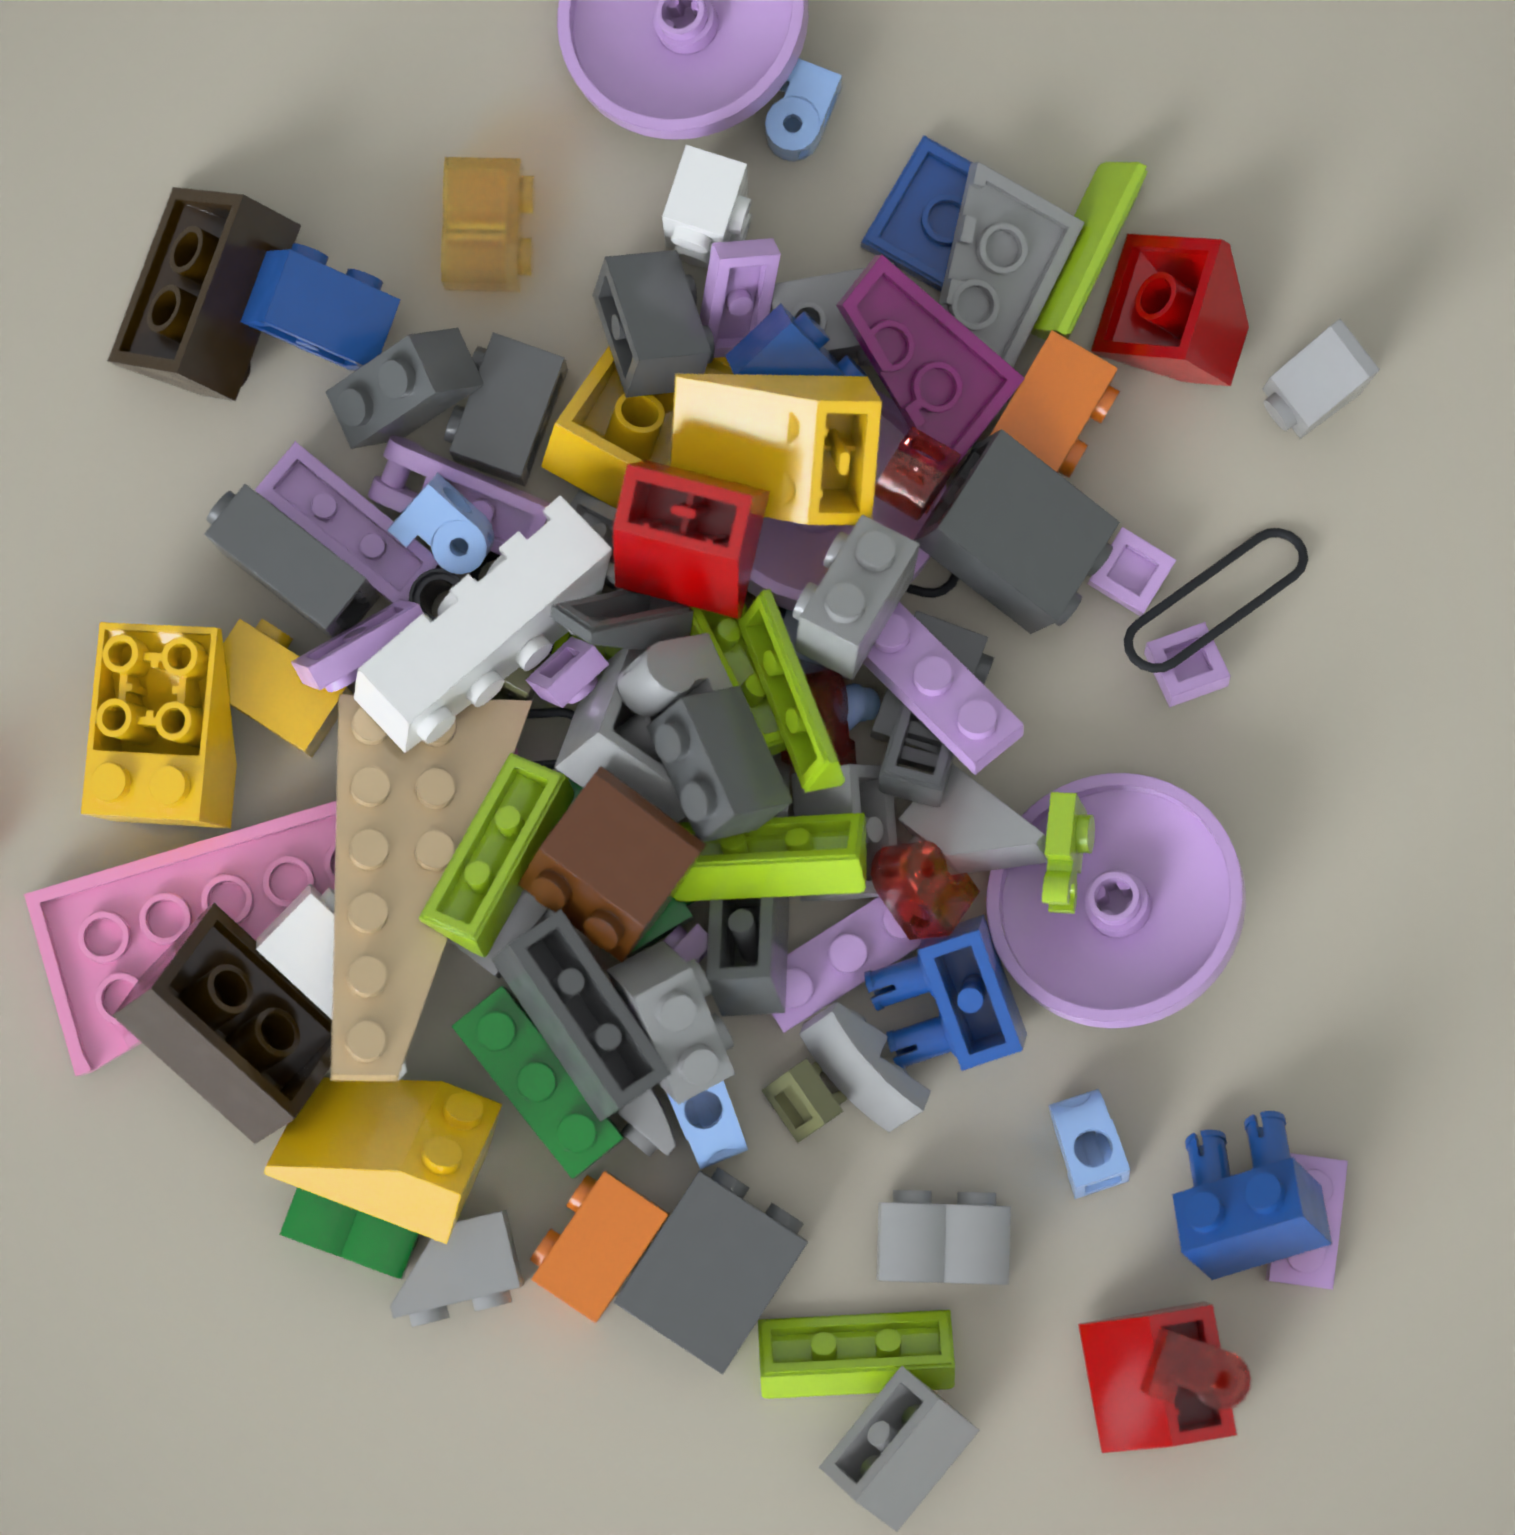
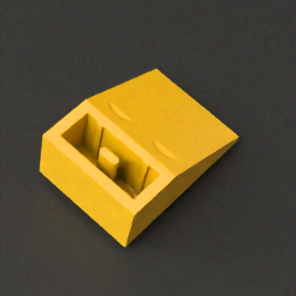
[670,374,882,525]
[81,622,237,829]

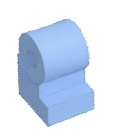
[765,58,842,161]
[387,473,494,574]
[667,1081,748,1170]
[1049,1089,1130,1199]

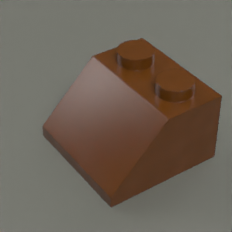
[518,766,706,963]

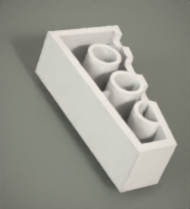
[354,495,612,753]

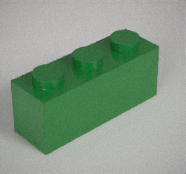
[451,986,626,1179]

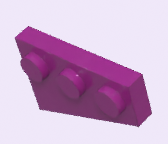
[836,255,1025,478]

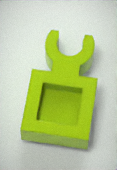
[1042,792,1095,914]

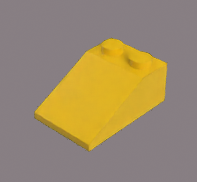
[541,346,734,509]
[264,1077,503,1244]

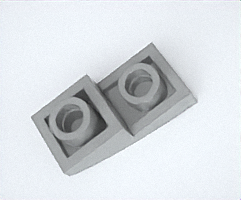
[799,1001,931,1132]
[618,1088,677,1157]

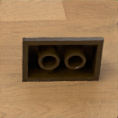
[108,187,301,401]
[112,903,332,1144]

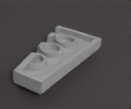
[939,162,1085,447]

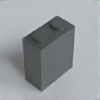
[914,429,1120,634]
[205,484,380,638]
[614,1167,808,1375]

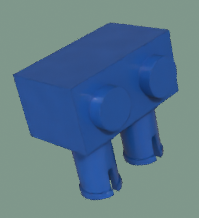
[864,914,1027,1071]
[1172,1111,1332,1280]

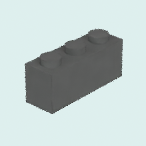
[491,910,672,1122]

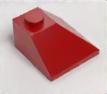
[1091,234,1249,387]

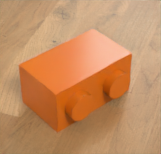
[990,330,1120,478]
[530,1170,670,1324]

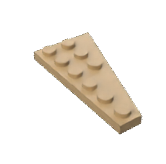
[331,694,532,1081]

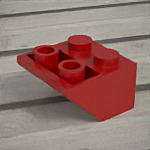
[613,460,770,619]
[1078,1301,1237,1453]

